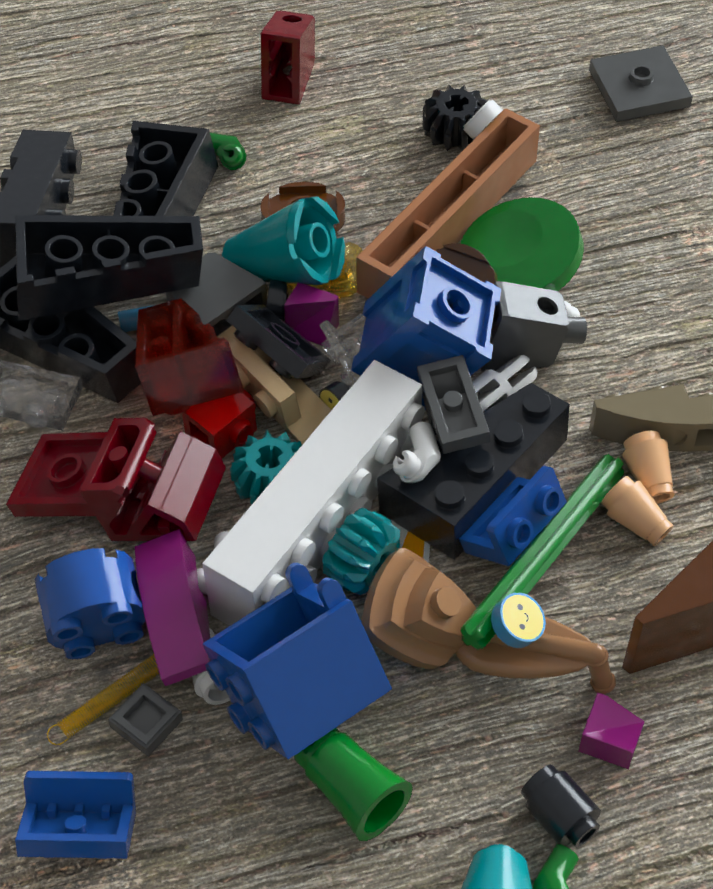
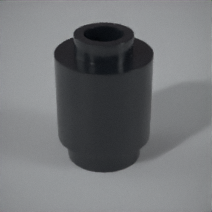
[521,765,601,848]

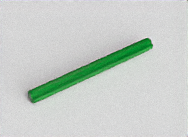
[460,454,624,650]

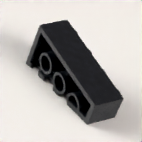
[113,121,219,216]
[0,130,82,268]
[15,215,203,321]
[0,256,151,403]
[377,383,570,560]

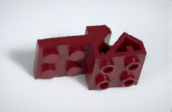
[6,417,226,541]

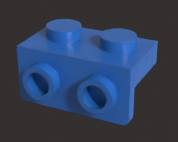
[459,466,567,567]
[15,771,136,859]

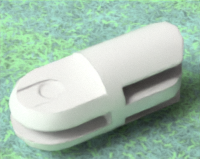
[472,355,537,411]

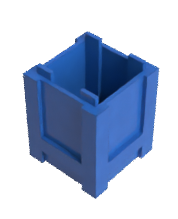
[351,246,501,410]

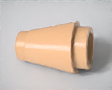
[622,430,675,504]
[601,476,674,546]

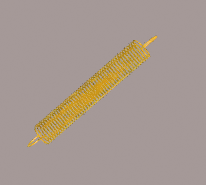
[47,654,159,745]

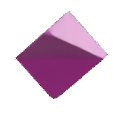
[284,283,339,346]
[578,692,645,770]

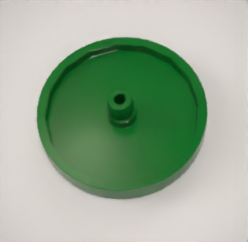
[460,197,584,291]

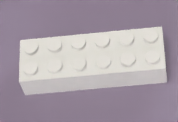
[202,360,425,626]

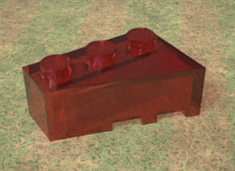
[135,298,244,416]

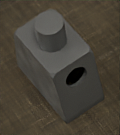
[166,252,267,356]
[480,281,587,371]

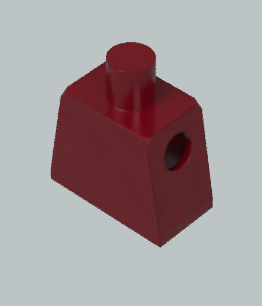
[261,10,315,105]

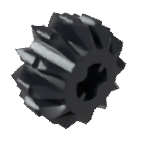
[422,84,488,151]

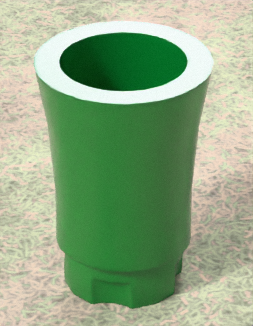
[294,728,413,841]

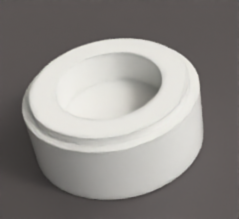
[463,100,503,140]

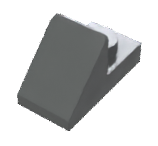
[417,355,490,454]

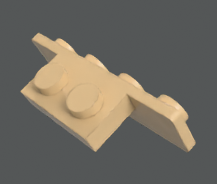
[207,326,331,445]

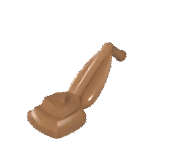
[361,548,616,694]

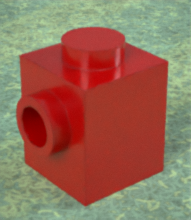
[181,377,257,459]

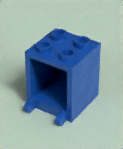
[202,563,392,760]

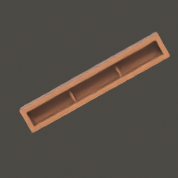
[356,108,540,299]

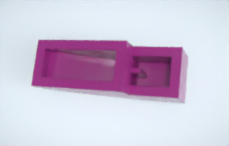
[134,529,210,686]

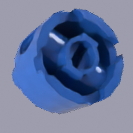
[35,548,146,659]

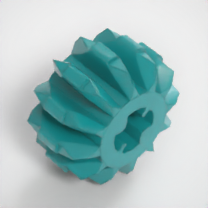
[230,430,302,504]
[322,507,400,595]

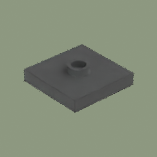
[589,45,693,122]

